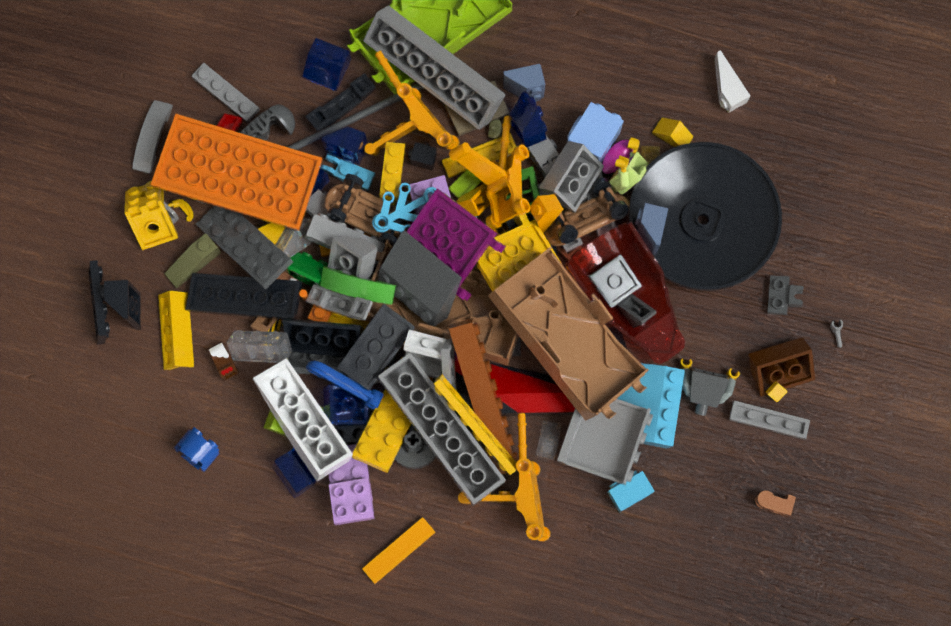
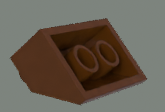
[748,337,815,397]

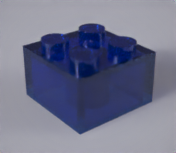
[323,385,368,426]

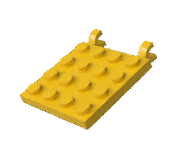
[476,214,562,292]

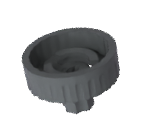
[394,425,436,469]

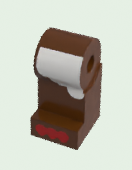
[208,341,240,381]

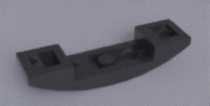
[305,73,376,131]

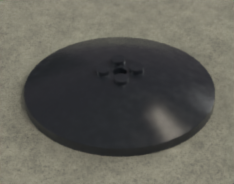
[629,142,782,291]

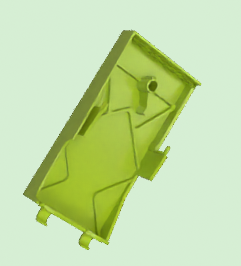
[347,0,512,95]

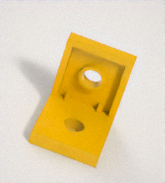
[124,181,178,250]

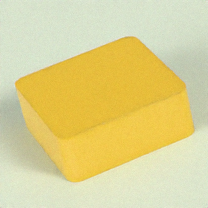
[766,381,787,402]

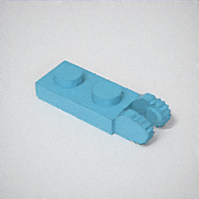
[320,155,375,191]

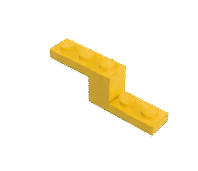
[380,142,405,206]

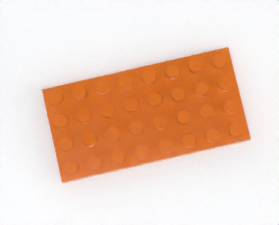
[151,114,323,231]

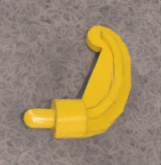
[168,199,194,222]

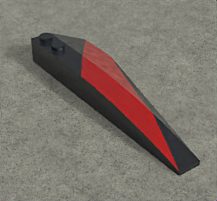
[441,360,575,418]

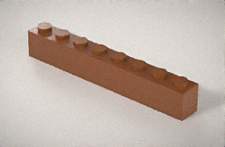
[449,318,519,474]

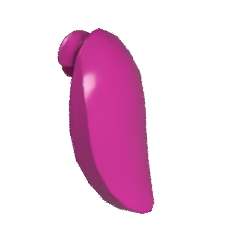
[602,140,633,174]

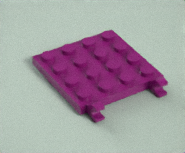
[407,189,506,301]

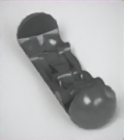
[196,104,296,204]

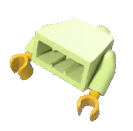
[609,138,649,194]

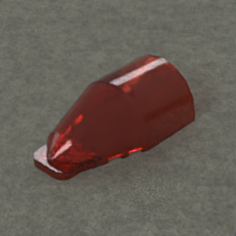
[565,222,685,364]

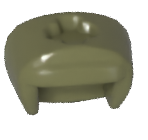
[488,119,503,139]

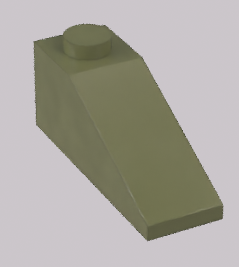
[165,233,221,288]

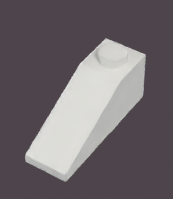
[714,50,750,113]

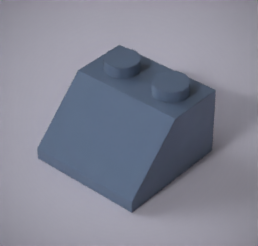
[503,64,546,102]
[635,203,668,255]

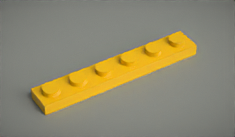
[434,374,517,475]

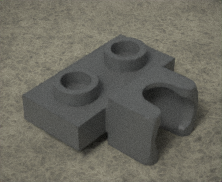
[768,275,804,315]

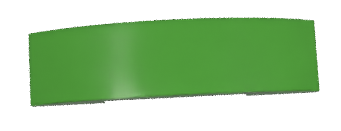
[320,267,396,304]

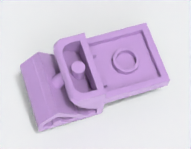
[329,444,375,525]

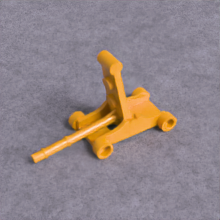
[365,51,460,156]
[449,116,531,230]
[458,413,551,541]

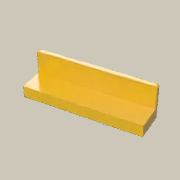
[158,291,194,370]

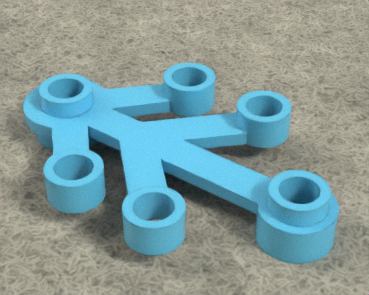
[372,183,436,233]

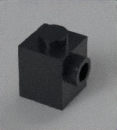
[408,142,437,171]

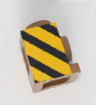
[251,317,283,344]

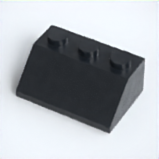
[101,280,141,330]

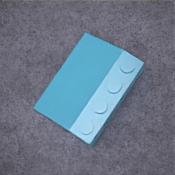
[617,363,685,449]

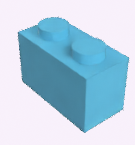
[607,471,655,513]

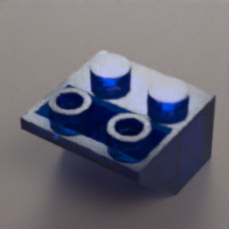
[509,91,547,147]
[322,127,368,165]
[272,448,318,498]

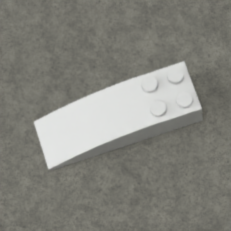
[253,358,353,481]

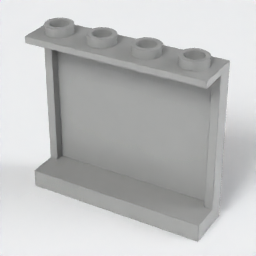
[557,399,653,486]

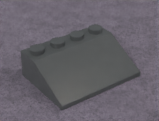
[377,230,462,327]

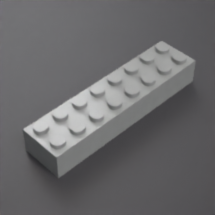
[363,5,506,130]
[378,353,506,506]

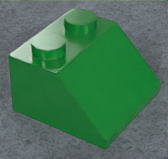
[285,251,328,287]

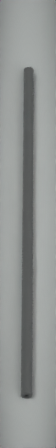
[288,83,424,150]

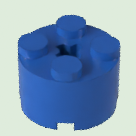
[174,427,219,473]

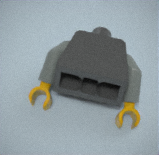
[680,358,740,416]

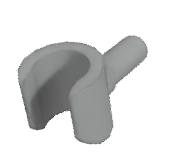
[830,320,843,348]

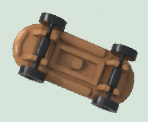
[325,174,413,246]
[543,178,630,246]

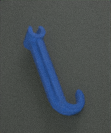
[306,361,384,410]

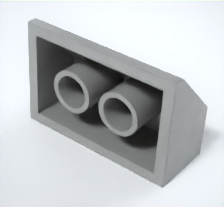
[539,141,604,212]
[328,236,377,298]

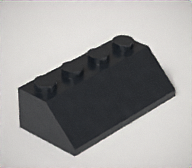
[283,318,365,357]

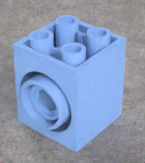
[567,102,624,163]

